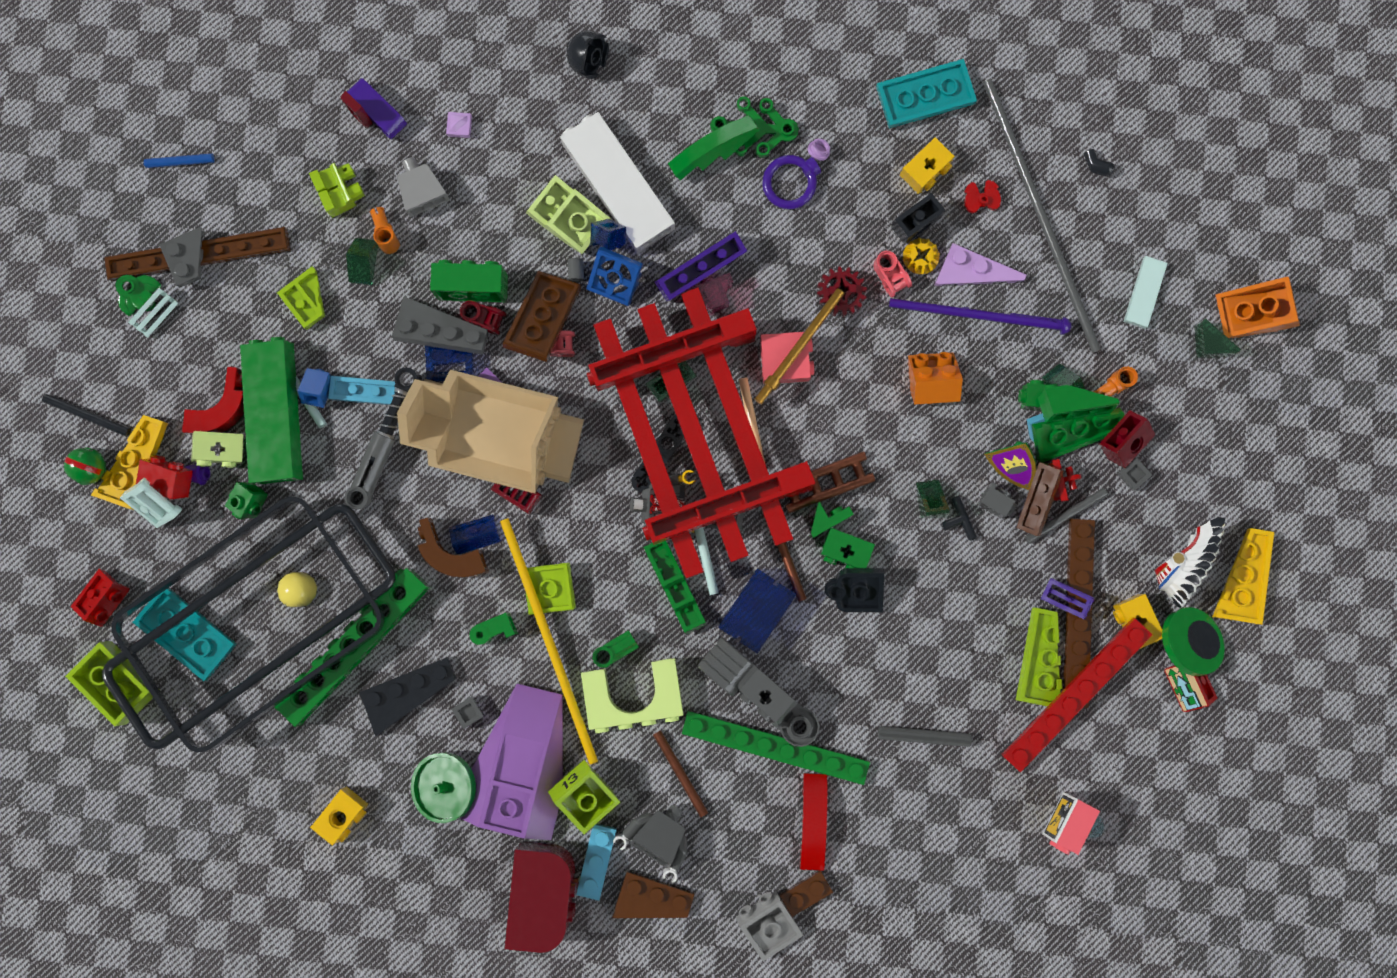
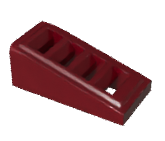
[491,483,542,515]

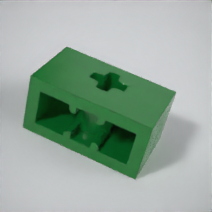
[819,528,875,568]

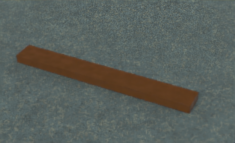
[104,227,290,281]

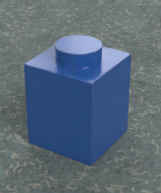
[298,368,331,408]

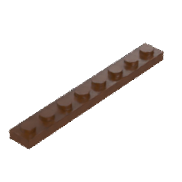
[1063,519,1095,708]

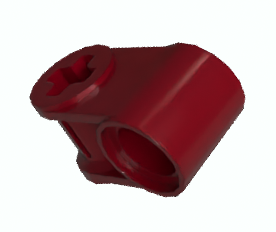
[460,300,507,335]

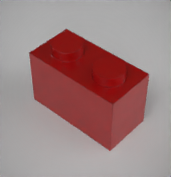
[136,455,193,499]

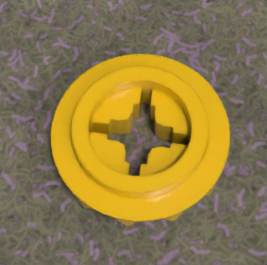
[903,237,940,274]

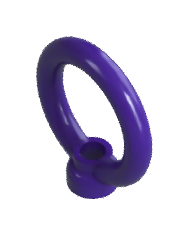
[762,155,821,209]

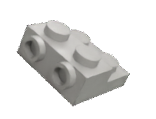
[736,891,804,961]

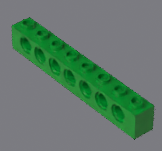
[274,568,431,727]

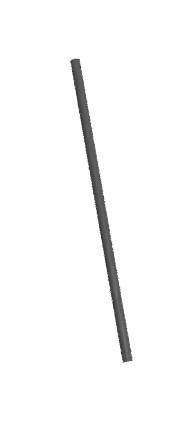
[983,79,1101,354]

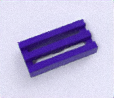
[1041,578,1095,620]

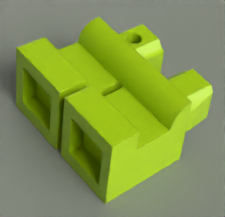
[309,163,365,218]

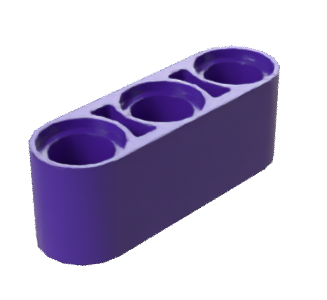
[347,78,407,140]

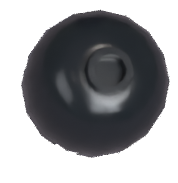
[566,30,609,79]

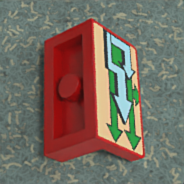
[1164,665,1218,712]

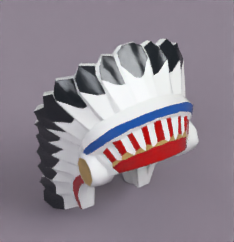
[1155,517,1226,608]

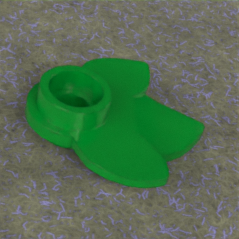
[115,275,162,316]

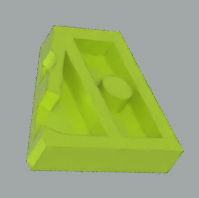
[277,266,325,330]

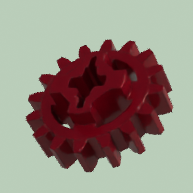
[816,266,867,318]

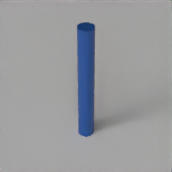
[144,153,215,168]

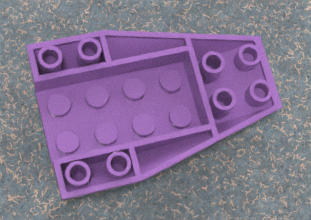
[460,684,563,840]

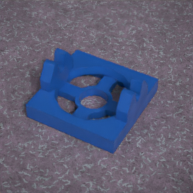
[586,246,643,306]

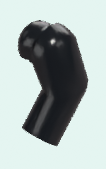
[1083,149,1115,176]

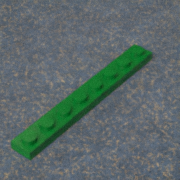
[682,710,870,785]

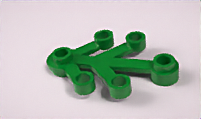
[710,96,799,158]

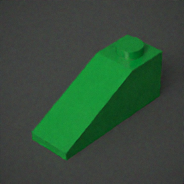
[1037,384,1120,423]

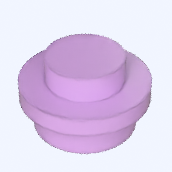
[808,139,830,161]

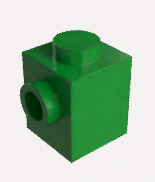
[1018,380,1049,411]

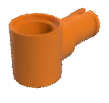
[370,207,400,254]
[1093,366,1138,397]

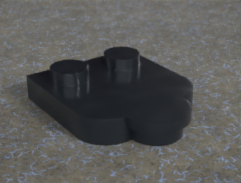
[824,568,885,613]

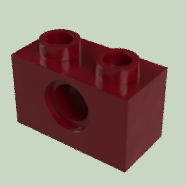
[1099,410,1155,469]

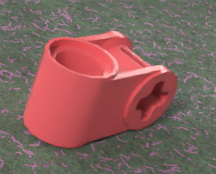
[873,251,912,297]
[550,331,575,357]

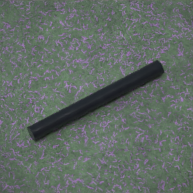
[42,394,131,437]

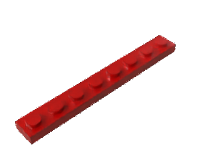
[1002,618,1153,773]

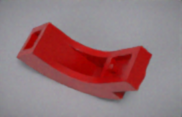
[182,367,244,435]

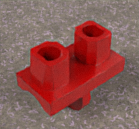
[1049,459,1082,502]

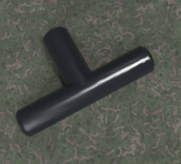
[941,496,977,541]

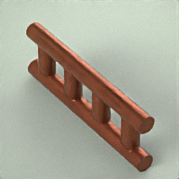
[785,451,875,513]

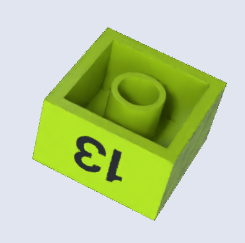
[548,760,620,834]

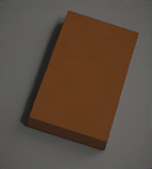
[503,271,581,362]

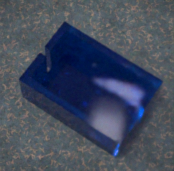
[718,568,797,654]

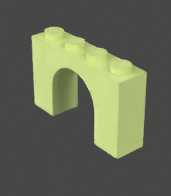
[581,658,684,733]

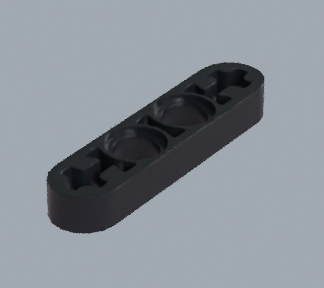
[631,415,684,493]

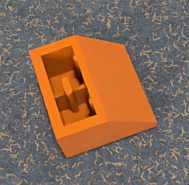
[908,352,963,405]

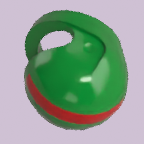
[64,447,106,485]

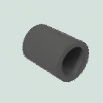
[568,258,584,282]

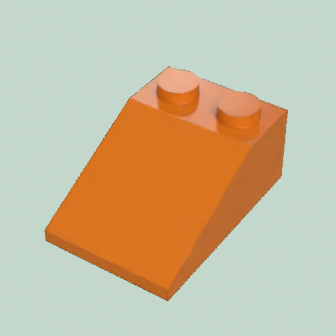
[1215,276,1300,339]

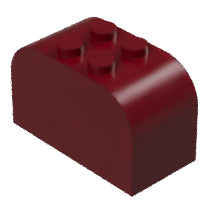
[504,841,579,953]

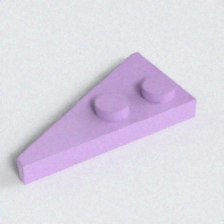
[934,244,1027,286]

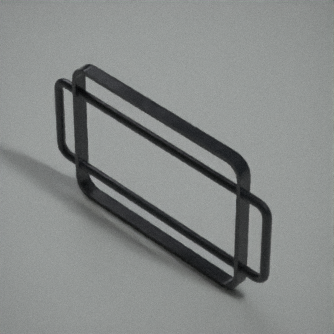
[102,497,396,752]

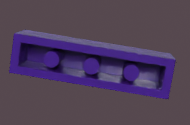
[655,231,747,302]

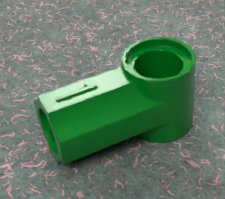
[592,630,639,668]

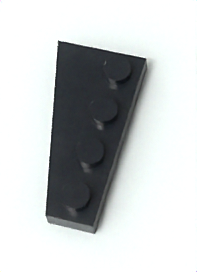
[359,657,457,737]

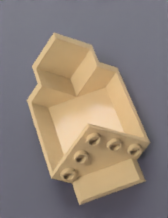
[397,370,584,493]

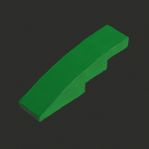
[668,115,759,181]
[643,541,707,635]

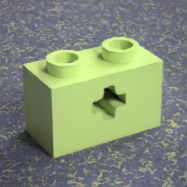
[191,431,243,468]

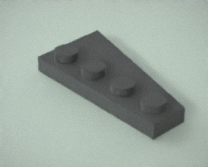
[392,296,489,355]

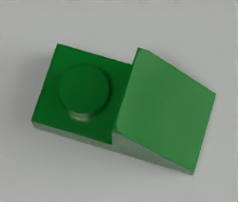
[809,502,854,539]

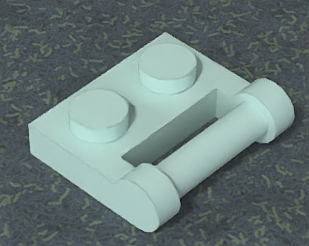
[120,478,182,528]

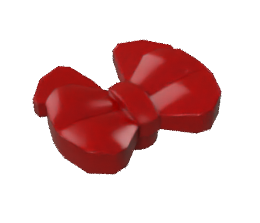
[964,180,1001,214]

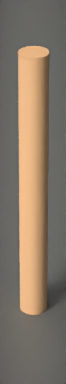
[739,377,765,462]

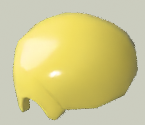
[277,572,317,607]

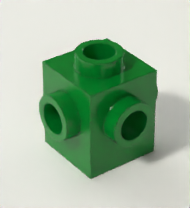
[225,482,268,520]

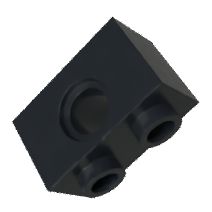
[891,193,946,245]

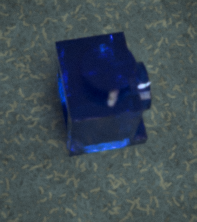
[590,219,626,250]

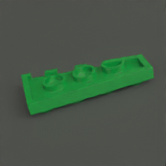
[1032,408,1125,462]

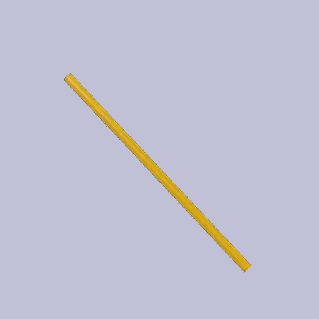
[500,518,598,765]

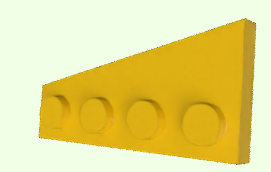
[91,415,168,510]
[1212,528,1274,625]

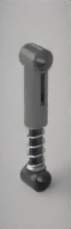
[344,367,422,510]

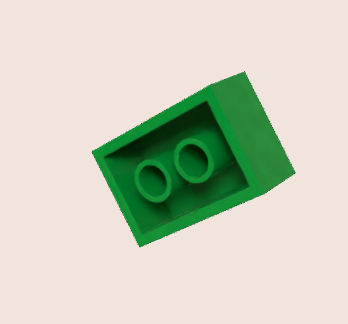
[430,260,508,303]

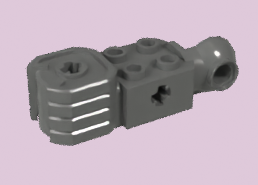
[698,637,820,747]

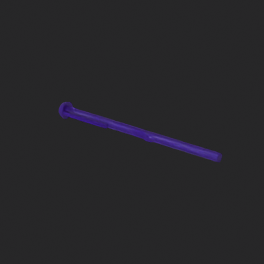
[889,298,1071,335]

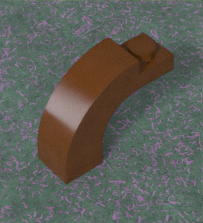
[417,517,489,578]

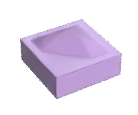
[446,112,472,138]

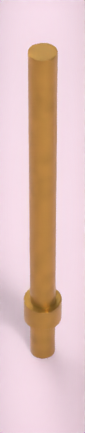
[754,288,844,405]

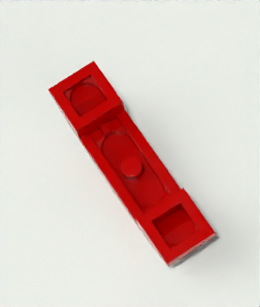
[800,773,827,871]

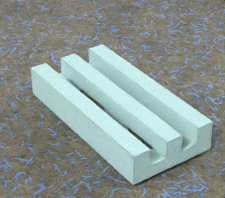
[128,287,178,338]

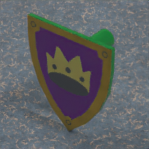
[984,441,1037,490]

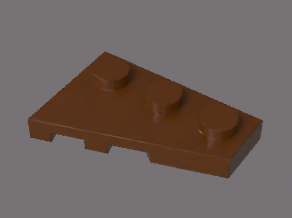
[612,870,695,918]

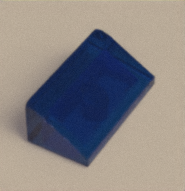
[449,514,501,554]

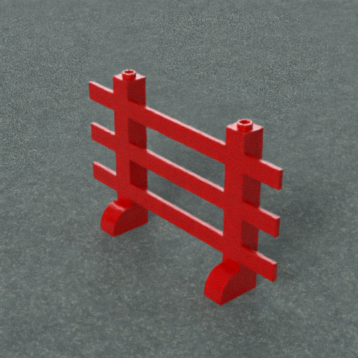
[586,288,816,579]

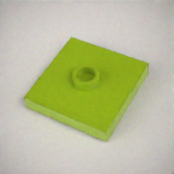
[526,562,576,615]

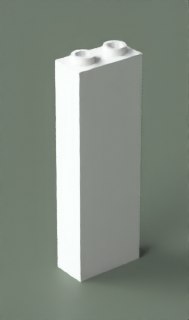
[560,112,675,254]

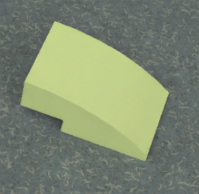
[526,175,610,254]

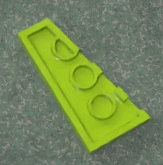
[1016,607,1062,706]

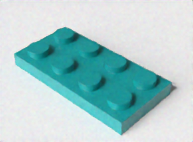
[876,59,977,129]
[132,588,237,681]

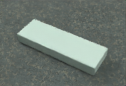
[1123,256,1167,329]

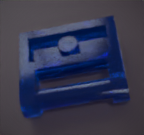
[425,346,475,382]

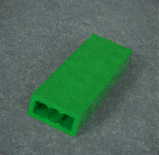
[240,337,303,485]

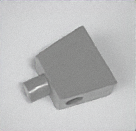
[397,157,450,217]

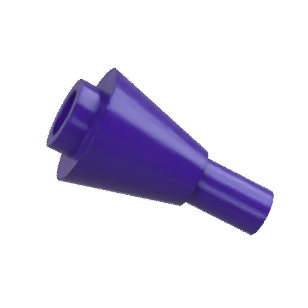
[184,464,211,485]

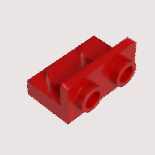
[70,569,130,627]

